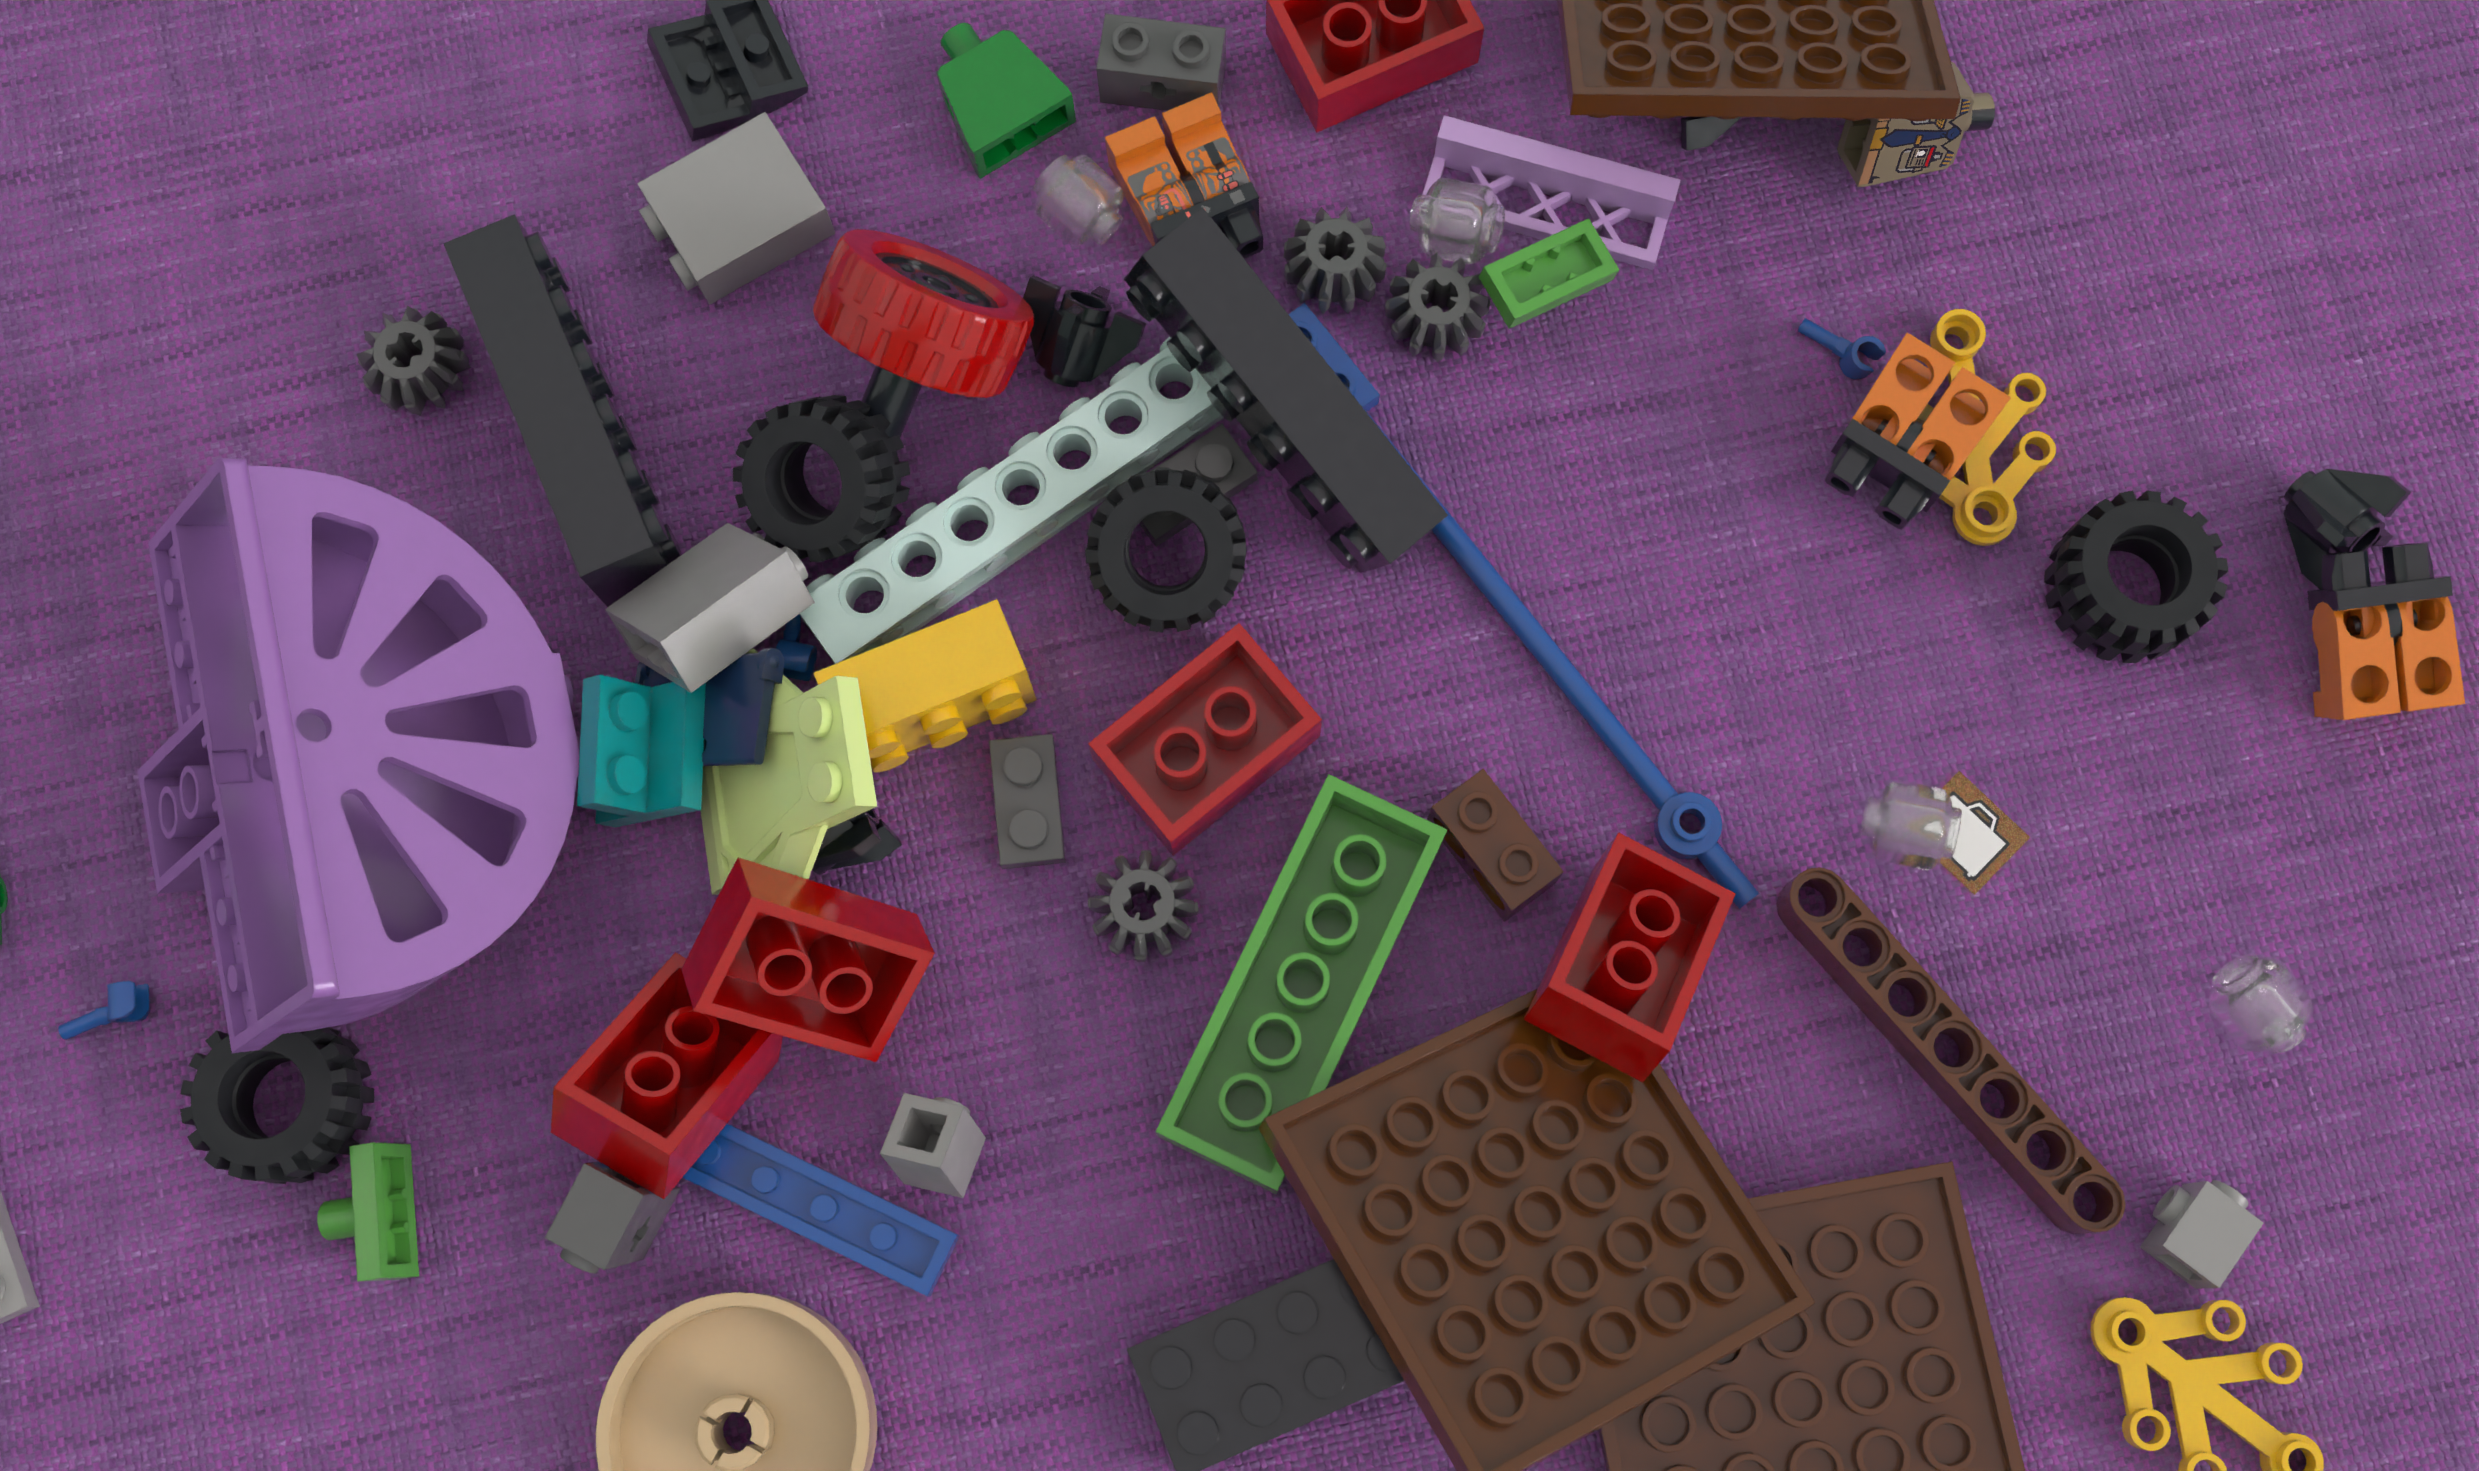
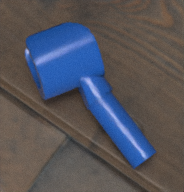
[1798,318,1886,380]
[776,614,817,681]
[58,981,149,1040]

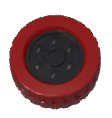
[813,229,1034,437]

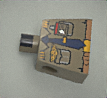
[1837,62,1995,187]

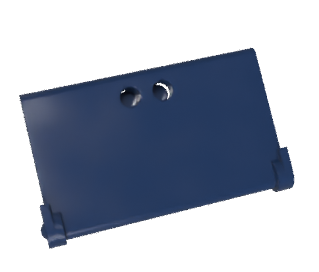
[635,648,784,766]

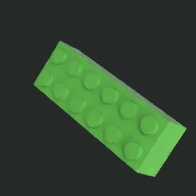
[1156,774,1447,1195]

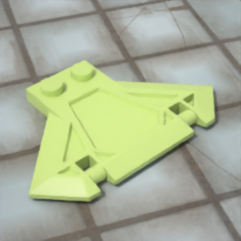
[700,648,877,895]

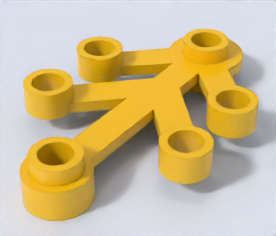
[1918,309,2056,546]
[2090,1297,2324,1471]

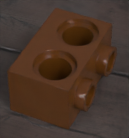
[1427,769,1564,922]

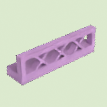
[1420,115,1681,270]

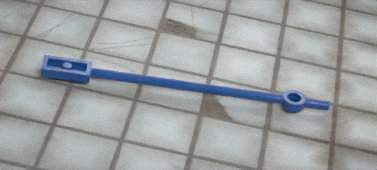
[1288,303,1759,909]

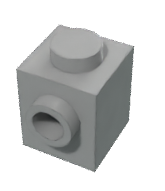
[880,1093,986,1198]
[2140,1180,2264,1289]

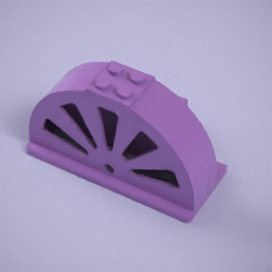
[137,458,580,1053]

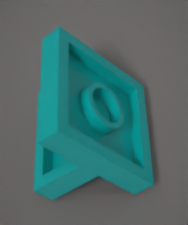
[577,674,706,828]

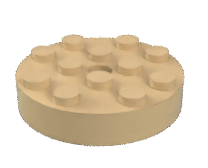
[596,1292,877,1471]

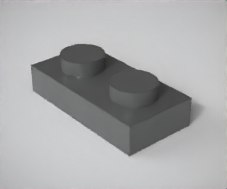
[1139,424,1258,547]
[989,734,1066,869]

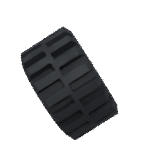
[733,395,910,562]
[1085,468,1246,633]
[2044,490,2228,663]
[180,1027,374,1184]

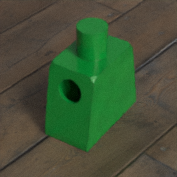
[936,23,1076,179]

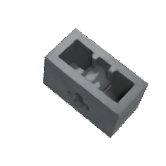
[1096,13,1226,111]
[545,1161,681,1274]

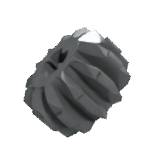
[1283,206,1387,314]
[1384,252,1490,363]
[356,306,471,416]
[1088,850,1199,962]

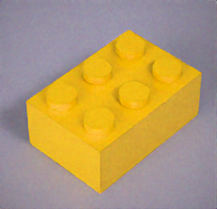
[814,599,1037,772]

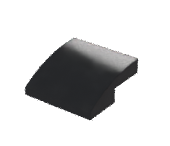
[647,0,808,141]

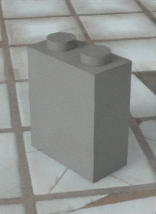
[637,112,835,305]
[605,523,815,693]

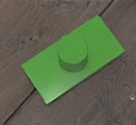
[1479,218,1620,329]
[317,1142,419,1282]

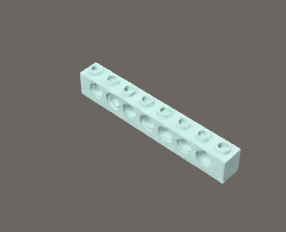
[799,337,1224,664]

